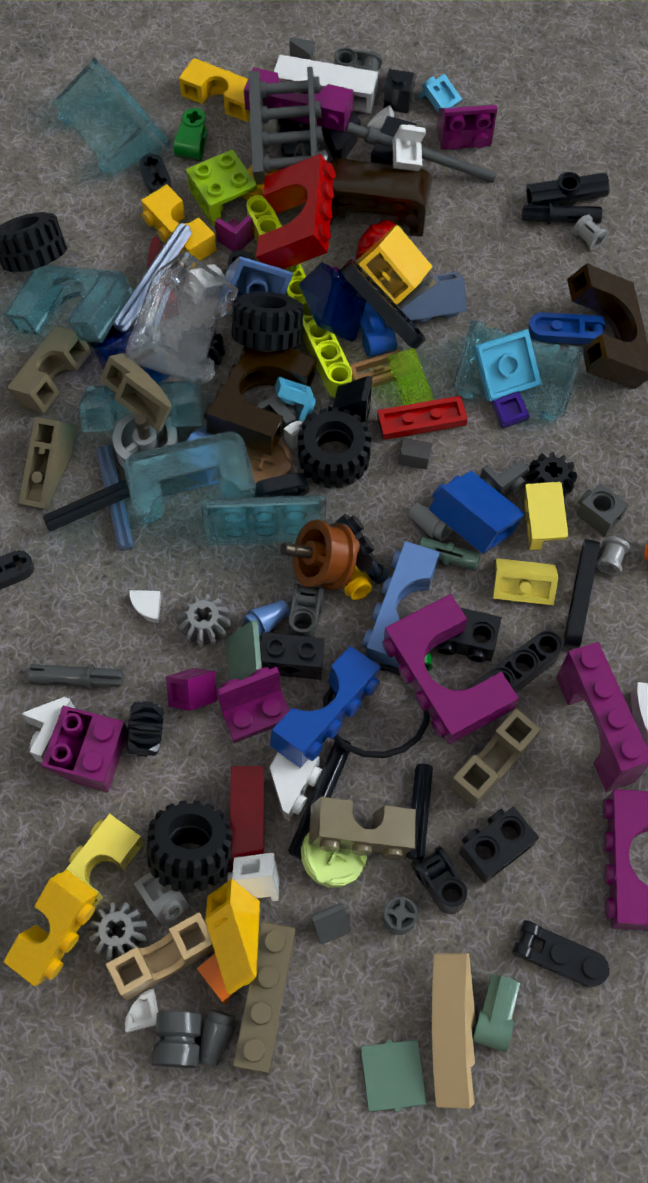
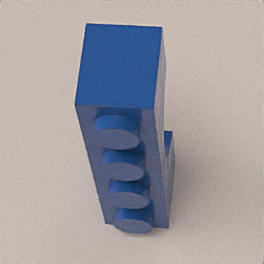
[270,646,381,768]

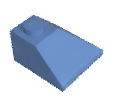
[220,256,293,309]

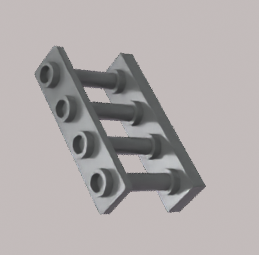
[248,67,323,184]

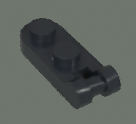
[335,514,389,584]
[512,920,609,988]

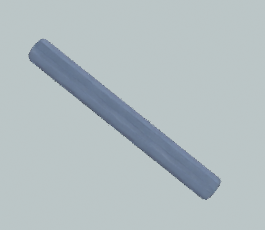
[113,223,192,332]

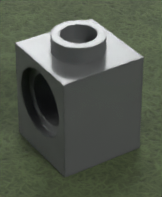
[577,483,629,537]

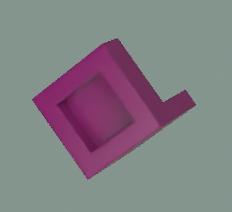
[215,216,254,252]
[166,668,217,711]

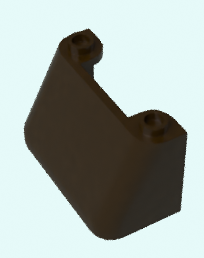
[330,158,432,237]

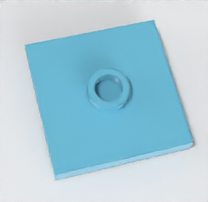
[473,329,542,401]

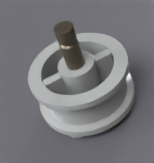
[112,412,180,476]

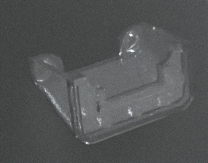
[125,250,239,385]

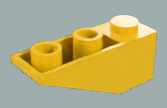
[205,879,260,995]

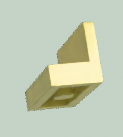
[523,482,568,550]
[493,558,558,605]

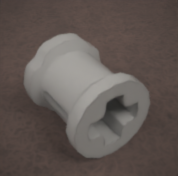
[572,214,608,251]
[596,536,630,576]

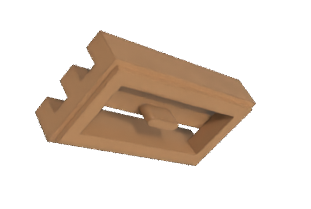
[350,349,410,388]

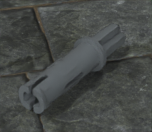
[28,664,124,689]

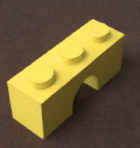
[55,813,145,908]

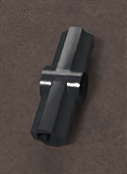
[526,172,610,206]

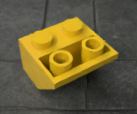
[356,224,433,305]

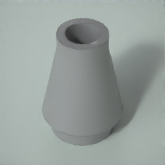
[409,503,453,541]

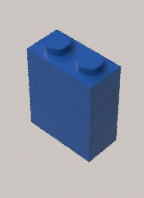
[429,471,526,554]

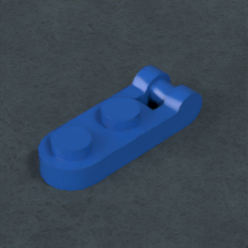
[528,312,606,344]

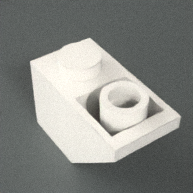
[270,753,322,821]

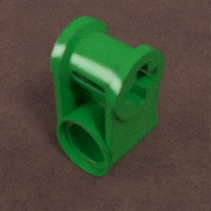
[174,108,208,160]

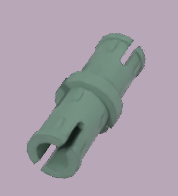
[419,536,481,571]

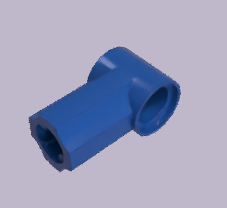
[354,302,397,358]

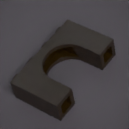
[567,263,648,389]
[204,346,317,456]

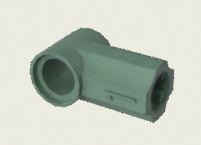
[472,974,520,1052]

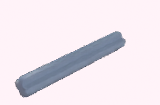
[96,445,134,551]

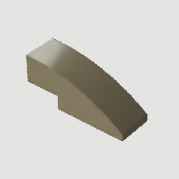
[99,353,172,432]

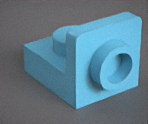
[417,73,462,112]
[275,377,316,422]

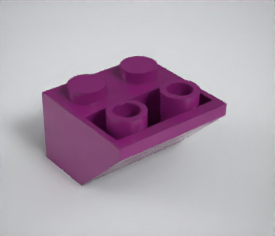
[437,105,497,150]
[41,705,127,792]

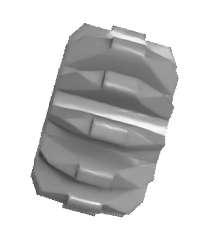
[178,593,231,648]
[89,902,147,961]

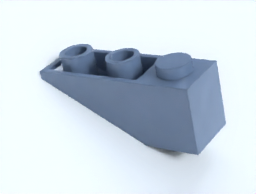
[384,271,467,325]

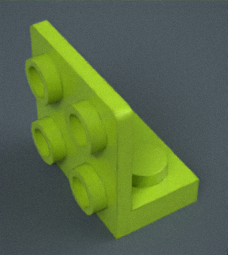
[186,150,257,226]

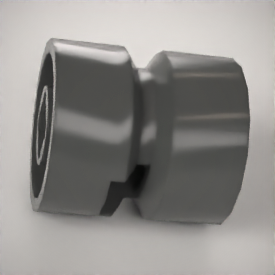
[152,1011,202,1068]

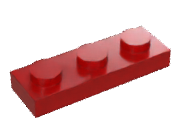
[377,396,468,440]

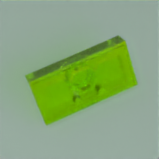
[387,348,434,405]

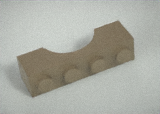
[233,922,296,1075]

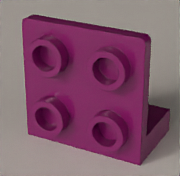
[216,667,290,743]

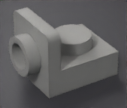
[134,871,190,926]

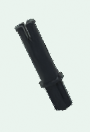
[521,203,603,225]

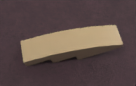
[432,953,476,1109]

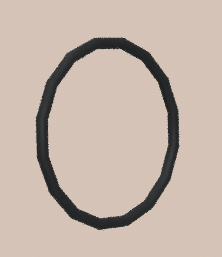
[323,664,430,758]

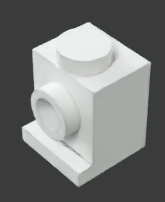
[228,853,279,901]

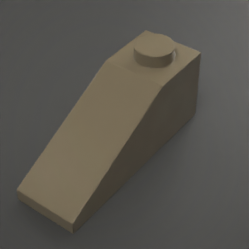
[19,417,77,509]

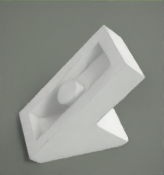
[22,697,75,763]

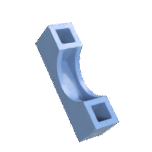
[362,541,440,668]

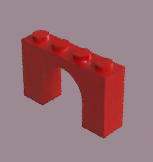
[256,153,335,269]

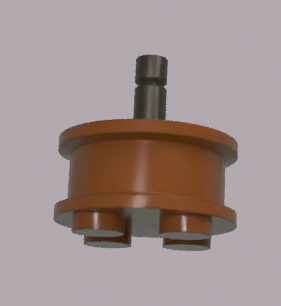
[280,519,360,590]

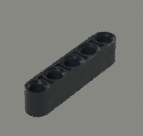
[442,630,563,739]

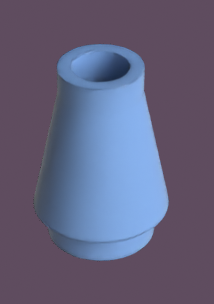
[243,599,290,636]

